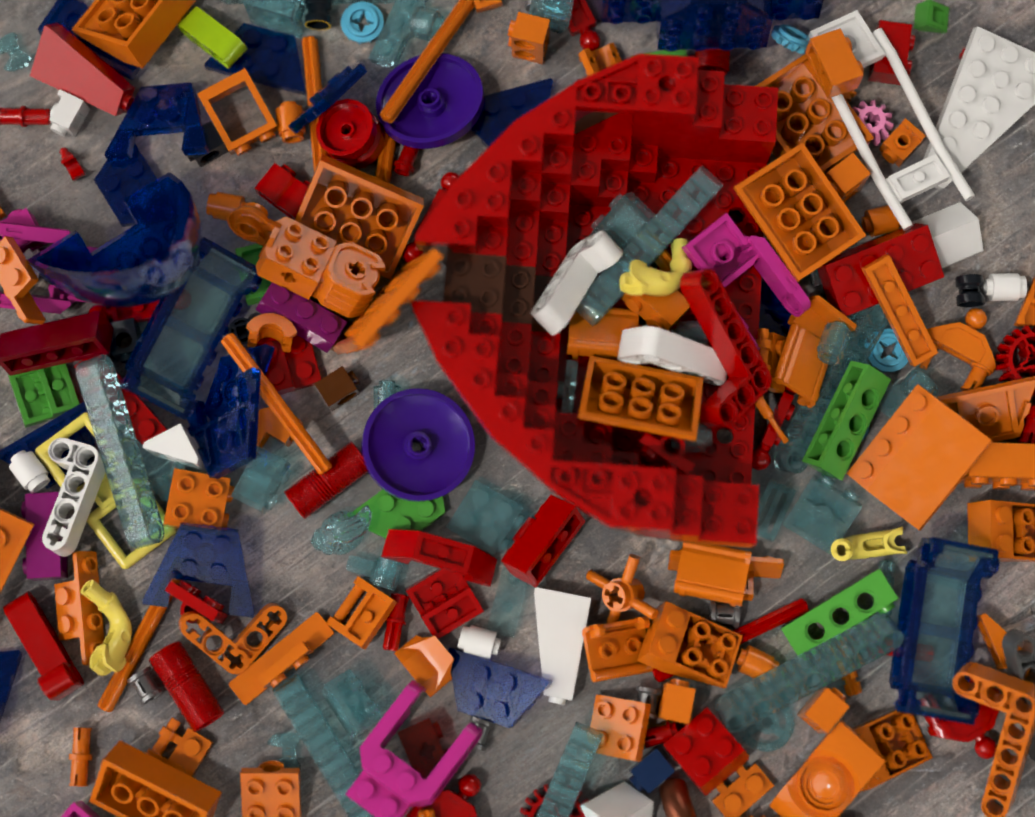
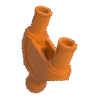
[919,308,996,391]

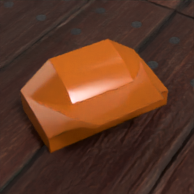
[394,635,454,698]

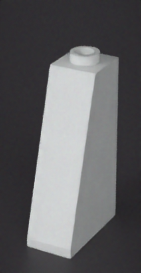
[534,587,591,705]

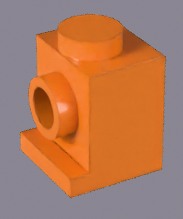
[879,118,926,167]

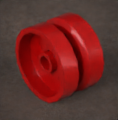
[316,99,385,168]

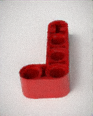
[3,591,84,701]

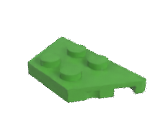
[346,489,446,539]

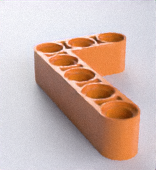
[952,662,1035,817]

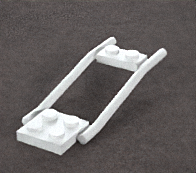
[808,10,975,231]

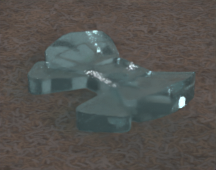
[0,32,31,71]
[150,461,187,502]
[267,732,302,770]

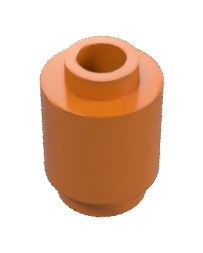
[275,101,306,144]
[206,192,247,221]
[861,205,901,237]
[735,645,780,683]

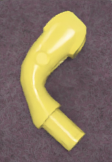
[619,238,692,296]
[831,526,908,561]
[81,580,133,676]

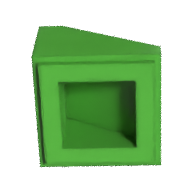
[914,0,949,34]

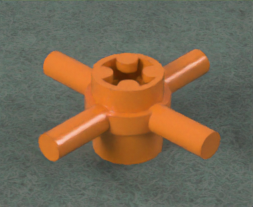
[586,554,659,623]

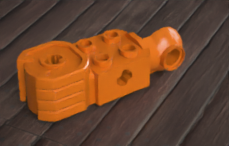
[227,202,386,318]

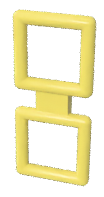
[35,412,177,569]

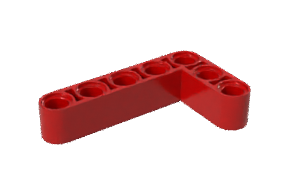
[680,269,772,427]

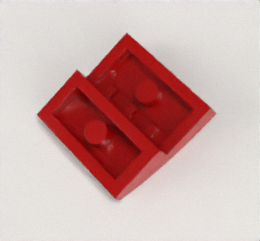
[405,568,484,639]

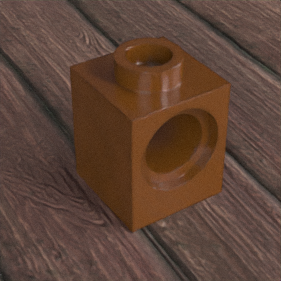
[314,366,360,411]

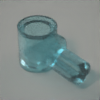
[346,555,403,591]

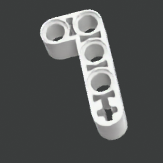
[531,230,623,335]
[617,326,728,386]
[42,438,108,557]

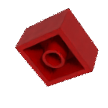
[663,707,749,797]

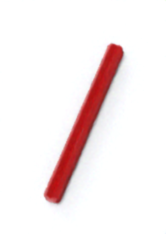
[652,598,809,682]

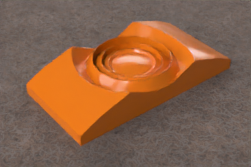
[769,720,887,817]

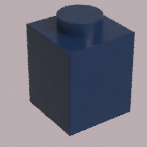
[629,748,675,794]

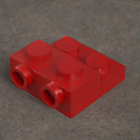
[249,335,322,395]

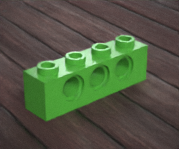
[802,361,891,481]
[780,569,899,660]

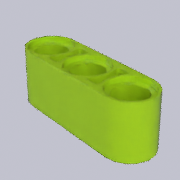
[177,6,248,69]

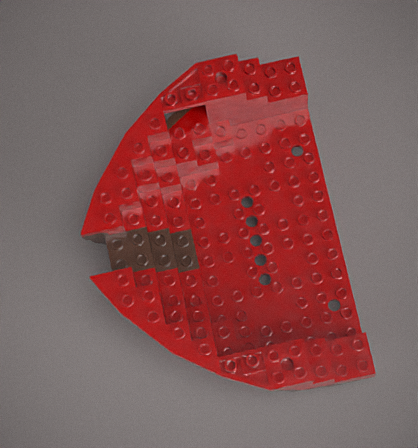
[410,53,778,548]

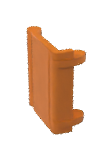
[567,304,639,360]
[772,323,833,408]
[674,542,752,607]
[582,616,653,682]

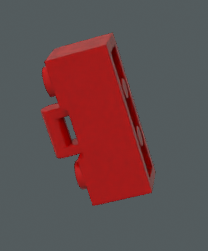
[501,495,586,588]

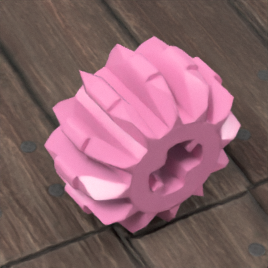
[852,100,893,146]

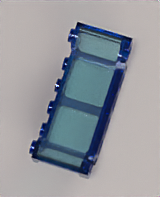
[119,237,262,420]
[889,537,1000,725]

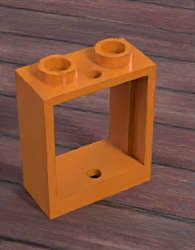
[197,68,278,156]

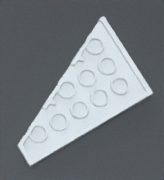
[923,26,1035,190]

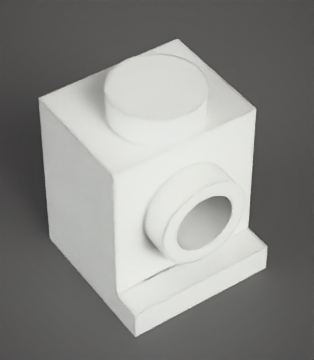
[49,89,90,137]

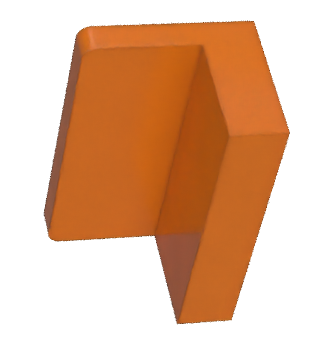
[787,295,857,352]

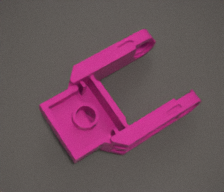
[682,213,811,351]
[0,222,109,314]
[345,680,484,817]

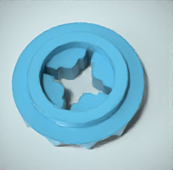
[341,2,384,44]
[771,24,810,54]
[866,328,908,373]

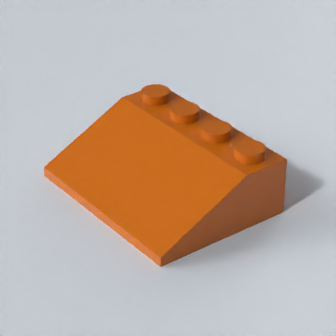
[71,0,196,68]
[756,54,874,175]
[733,142,866,282]
[295,154,424,280]
[578,356,703,441]
[846,384,993,531]

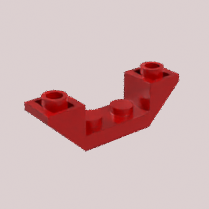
[381,529,498,587]

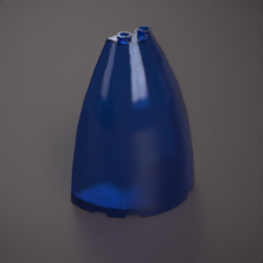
[27,172,202,308]

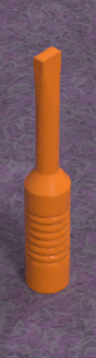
[754,396,789,444]

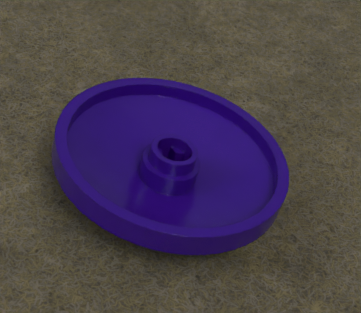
[376,53,485,149]
[361,388,475,502]

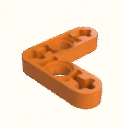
[179,603,287,674]

